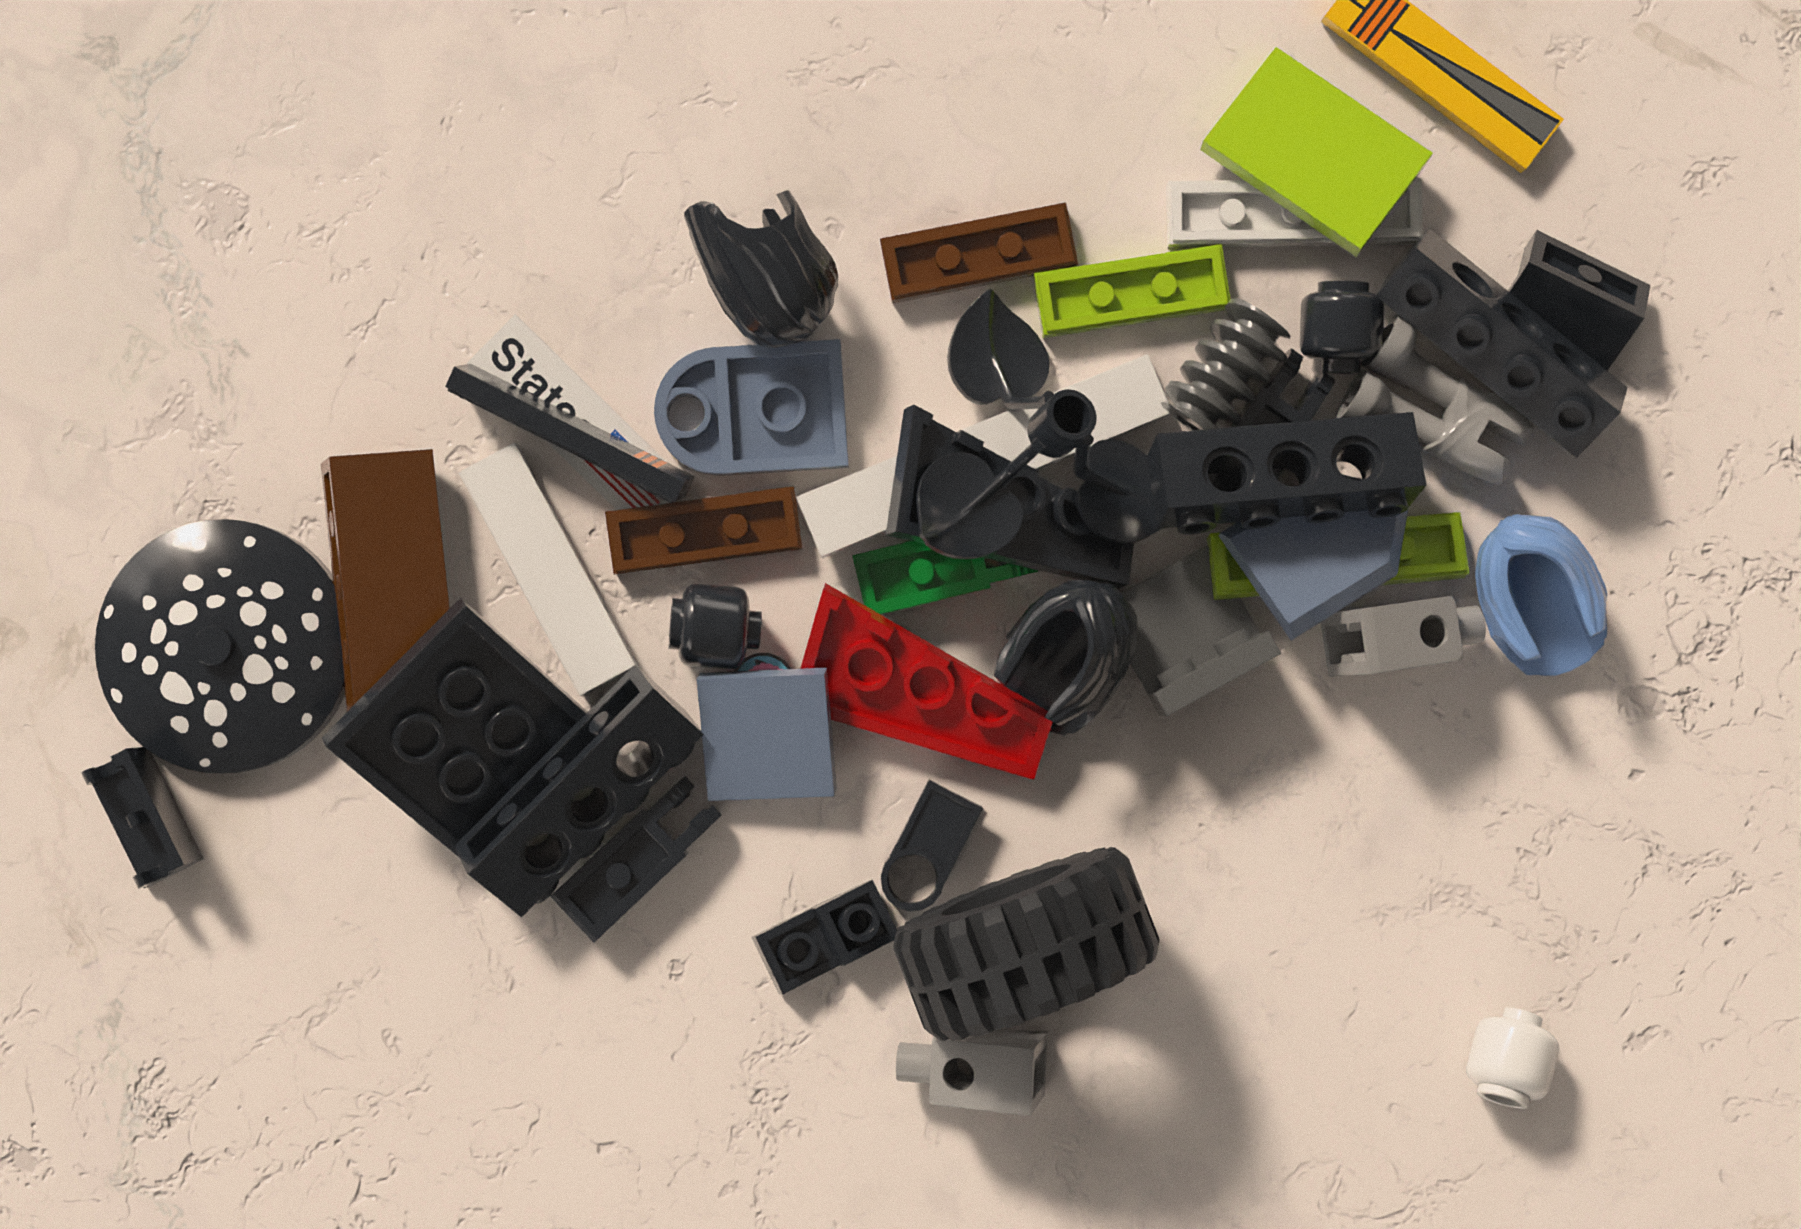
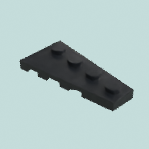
[886,404,1134,588]

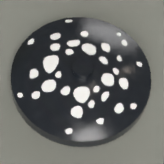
[95,519,345,774]

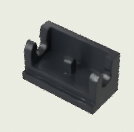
[81,747,204,889]

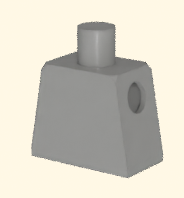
[1321,596,1486,677]
[896,1029,1048,1116]

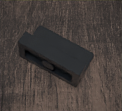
[1508,230,1650,371]

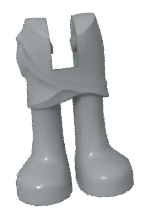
[1336,315,1535,485]

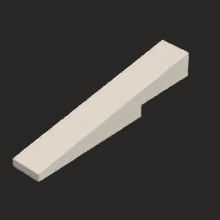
[796,354,1169,559]

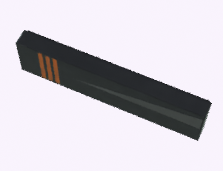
[445,363,695,503]

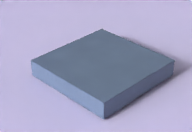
[696,668,837,801]

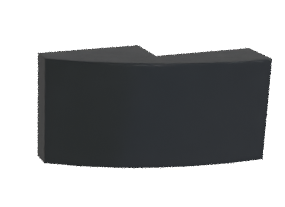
[751,880,897,995]

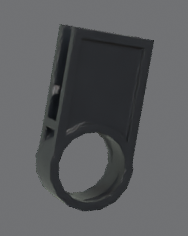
[881,779,983,912]

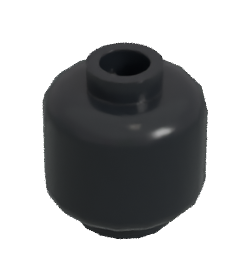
[1300,281,1385,374]
[668,584,762,670]

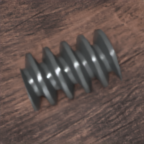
[1161,298,1291,431]

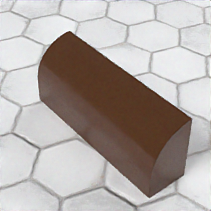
[321,449,450,711]

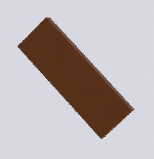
[880,202,1078,304]
[605,486,803,575]

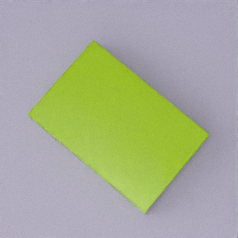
[1200,47,1433,257]

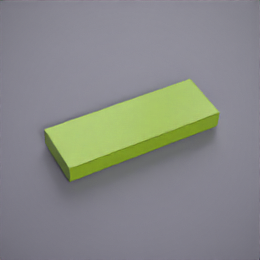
[1033,244,1230,338]

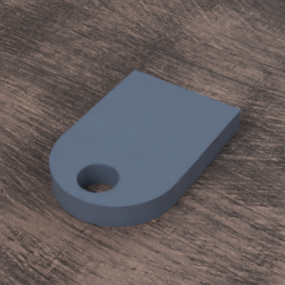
[654,339,849,476]

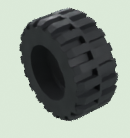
[893,847,1160,1041]

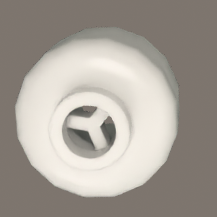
[1466,1008,1559,1109]

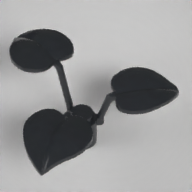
[916,289,1162,559]

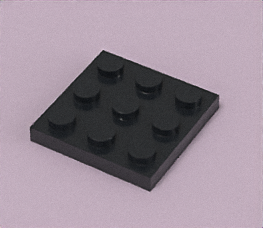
[322,598,588,857]

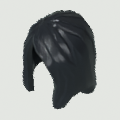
[684,190,838,349]
[993,579,1137,736]

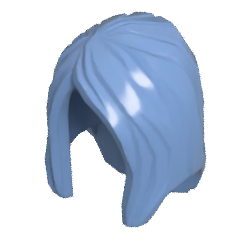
[1475,514,1608,676]

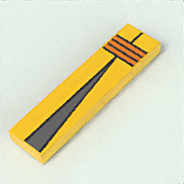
[1321,0,1564,173]

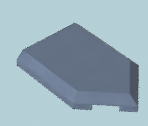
[1218,474,1409,641]

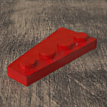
[800,583,1052,780]

